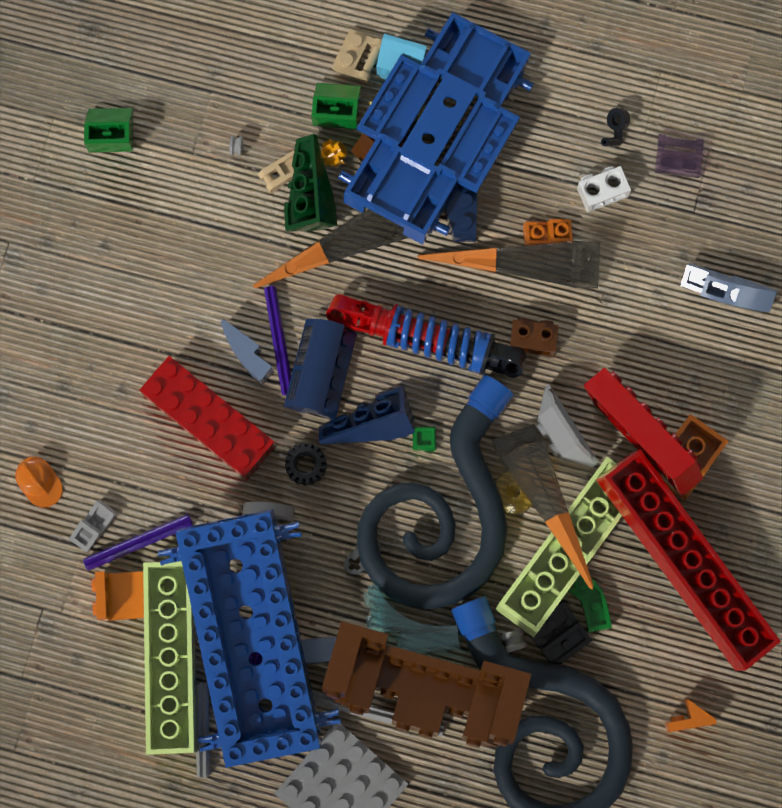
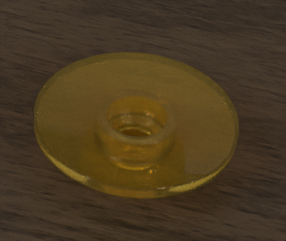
[495,468,537,515]

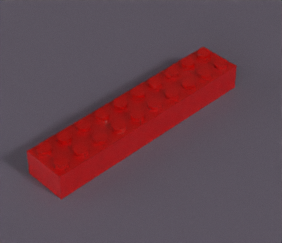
[596,449,781,671]

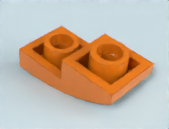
[523,219,573,246]

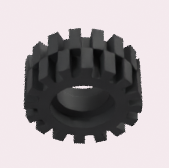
[285,442,327,486]

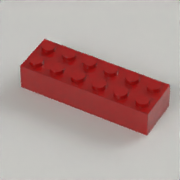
[139,356,276,481]
[583,367,703,496]

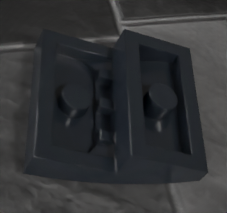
[530,600,592,664]

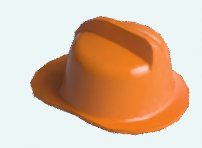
[15,456,63,508]

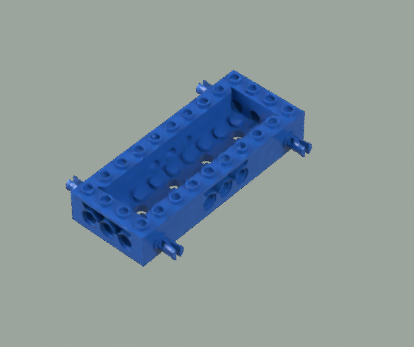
[158,509,341,768]

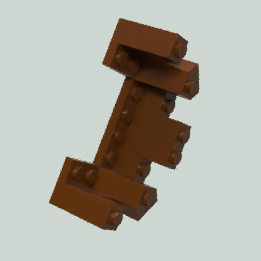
[322,621,531,748]

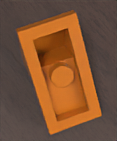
[665,699,717,733]

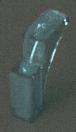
[364,585,460,654]

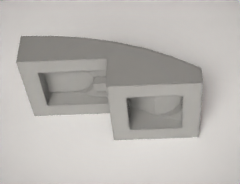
[69,500,118,553]

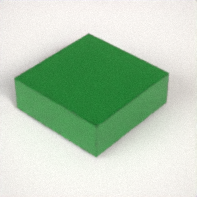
[413,427,436,451]

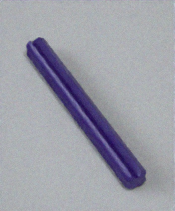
[264,286,291,396]
[83,515,193,570]

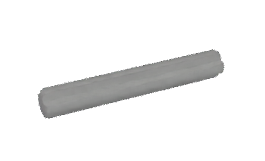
[195,682,210,778]

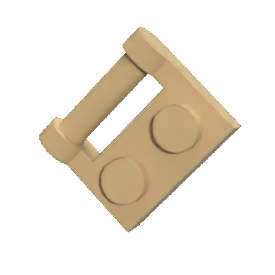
[332,28,382,83]

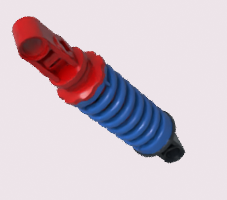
[326,294,527,378]

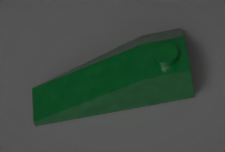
[284,134,337,232]

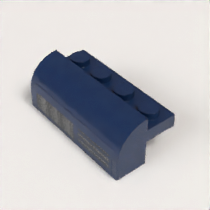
[284,319,357,420]

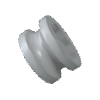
[229,135,243,156]

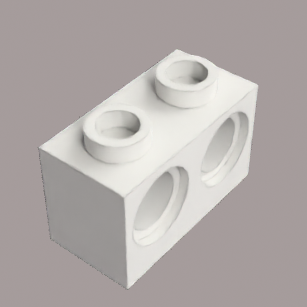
[577,166,631,213]

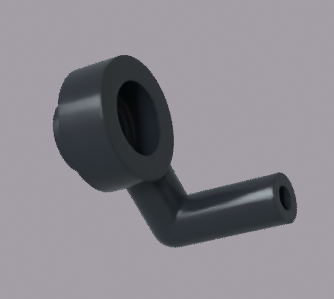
[601,108,630,147]

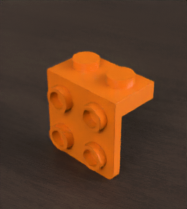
[91,571,144,621]

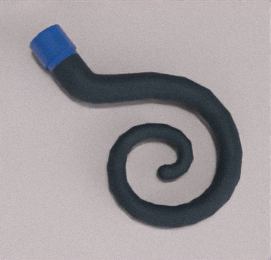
[357,375,514,610]
[451,596,633,808]

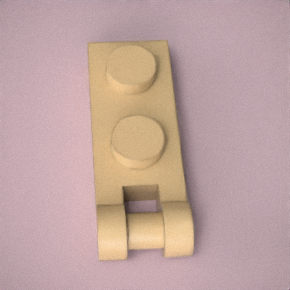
[258,150,294,193]

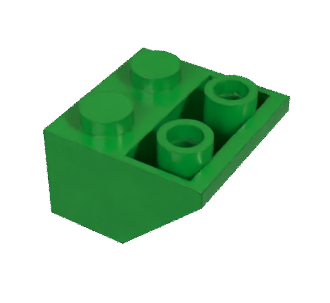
[311,83,361,129]
[84,108,133,153]

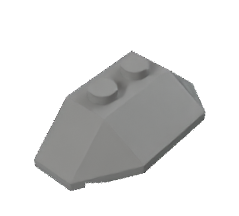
[536,384,599,468]

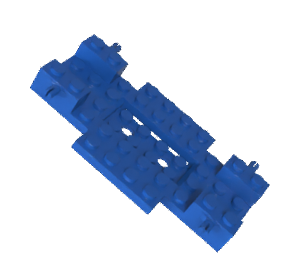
[338,12,534,245]

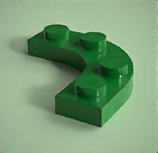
[567,575,612,633]

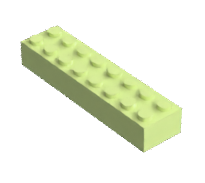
[496,457,622,637]
[143,561,197,755]

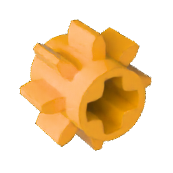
[321,139,347,168]

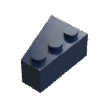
[444,183,477,242]

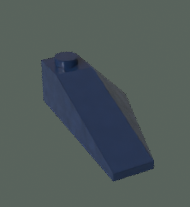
[319,385,415,445]

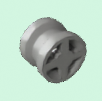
[500,629,528,654]

